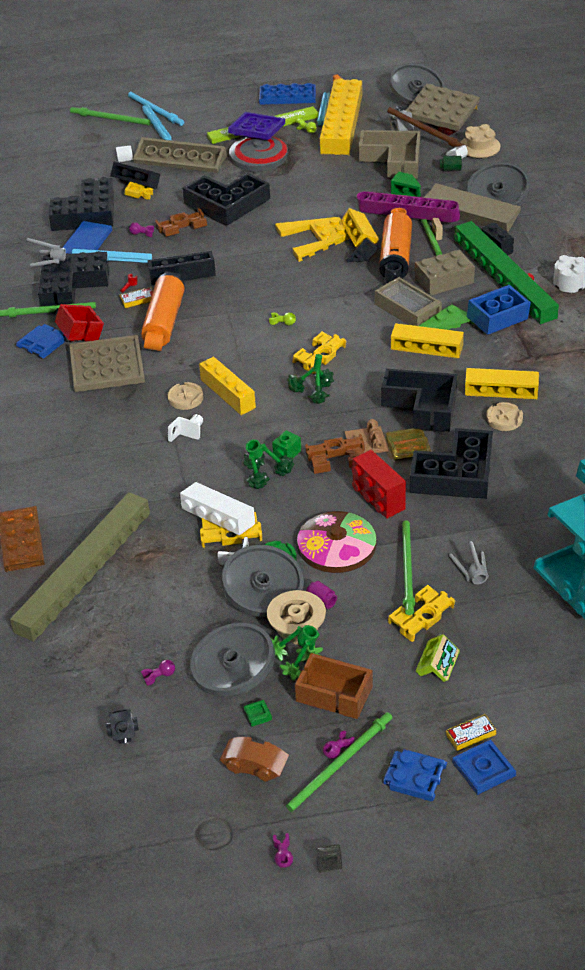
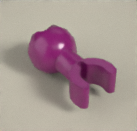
[129,222,154,237]
[141,660,175,686]
[322,730,354,759]
[273,833,293,868]

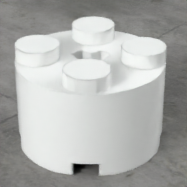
[553,255,585,293]

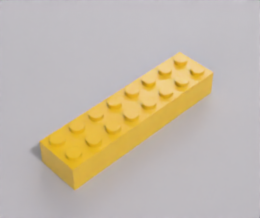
[320,79,362,155]

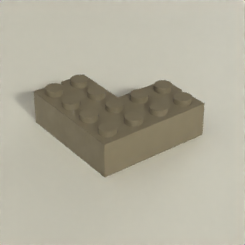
[359,130,420,179]

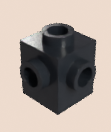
[106,708,139,744]

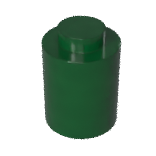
[440,155,462,171]

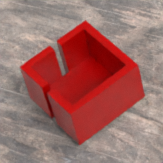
[55,304,104,341]

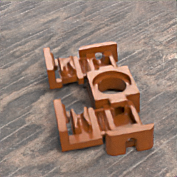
[155,208,207,237]
[305,434,365,474]

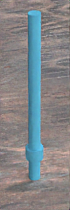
[128,92,184,126]

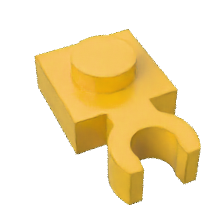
[125,182,154,200]

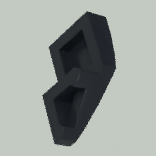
[346,237,379,262]

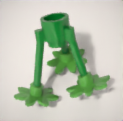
[270,625,323,680]

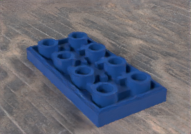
[259,83,316,105]
[63,221,112,254]

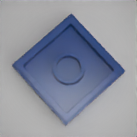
[452,739,516,795]

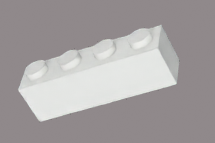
[180,482,255,535]

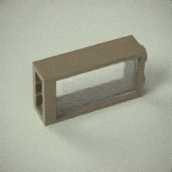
[375,277,442,326]

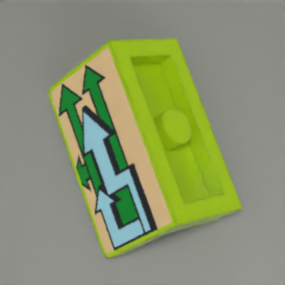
[416,634,460,682]

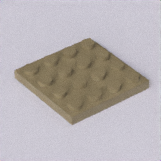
[406,84,480,131]
[69,335,145,392]

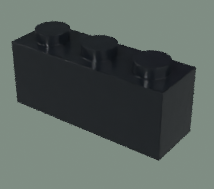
[110,162,161,188]

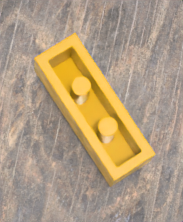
[341,208,379,247]

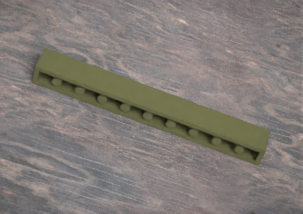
[10,492,150,642]

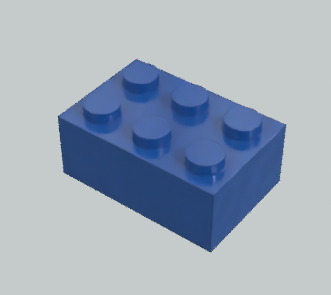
[467,285,531,335]

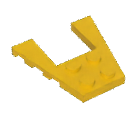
[275,217,351,262]

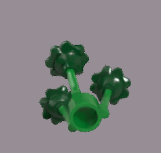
[243,439,294,489]

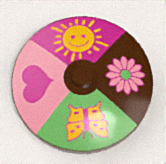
[297,511,377,573]

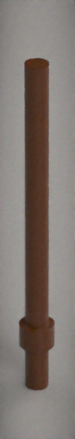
[387,107,467,147]

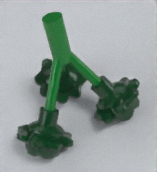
[287,354,334,404]

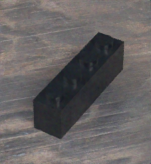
[147,250,216,286]

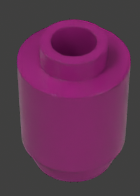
[306,581,337,609]

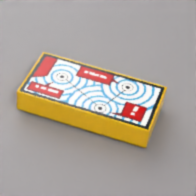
[120,287,153,308]
[446,714,497,751]

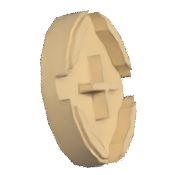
[168,382,203,410]
[486,402,523,431]

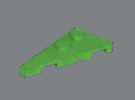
[419,304,474,330]

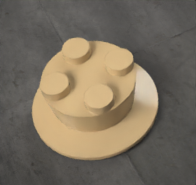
[460,124,501,158]
[267,590,326,645]

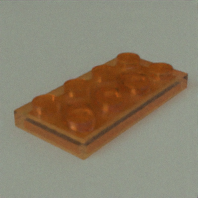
[0,506,45,572]

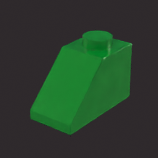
[391,171,421,197]

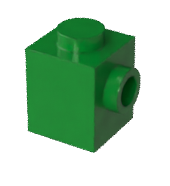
[272,430,301,458]

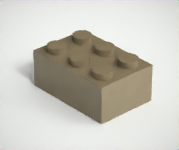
[415,250,475,296]

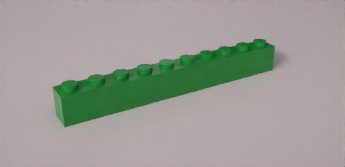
[454,221,559,324]

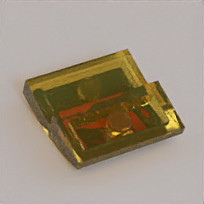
[386,429,431,459]

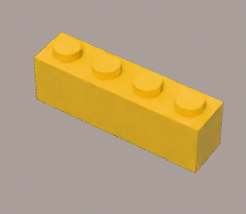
[391,323,464,358]
[199,357,256,415]
[465,368,539,399]

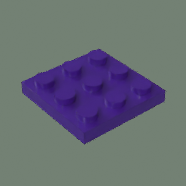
[228,112,285,141]

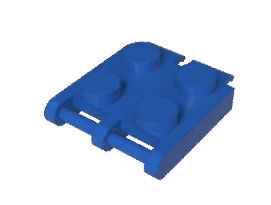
[16,324,66,358]
[383,749,447,801]

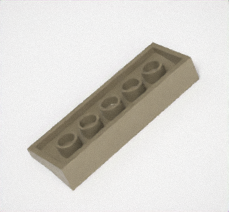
[133,137,227,173]
[423,183,521,232]

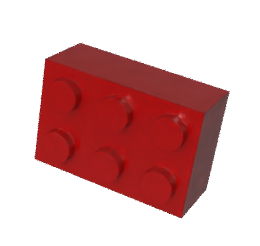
[352,449,406,519]

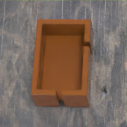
[295,653,373,719]

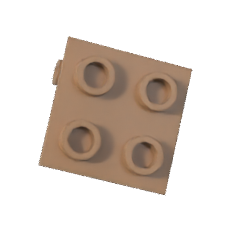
[345,419,389,453]

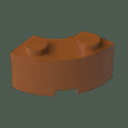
[220,737,289,782]

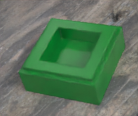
[243,700,272,727]

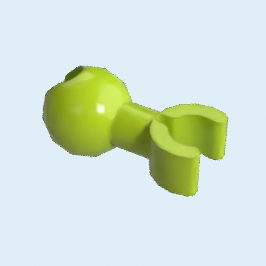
[296,118,317,133]
[269,312,296,326]

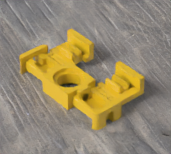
[292,332,346,374]
[200,512,262,548]
[388,585,455,641]

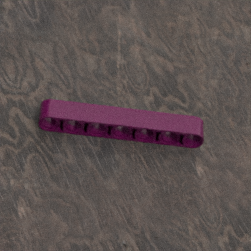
[356,191,460,222]

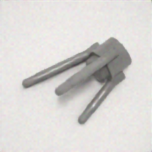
[26,238,66,267]
[449,541,489,584]

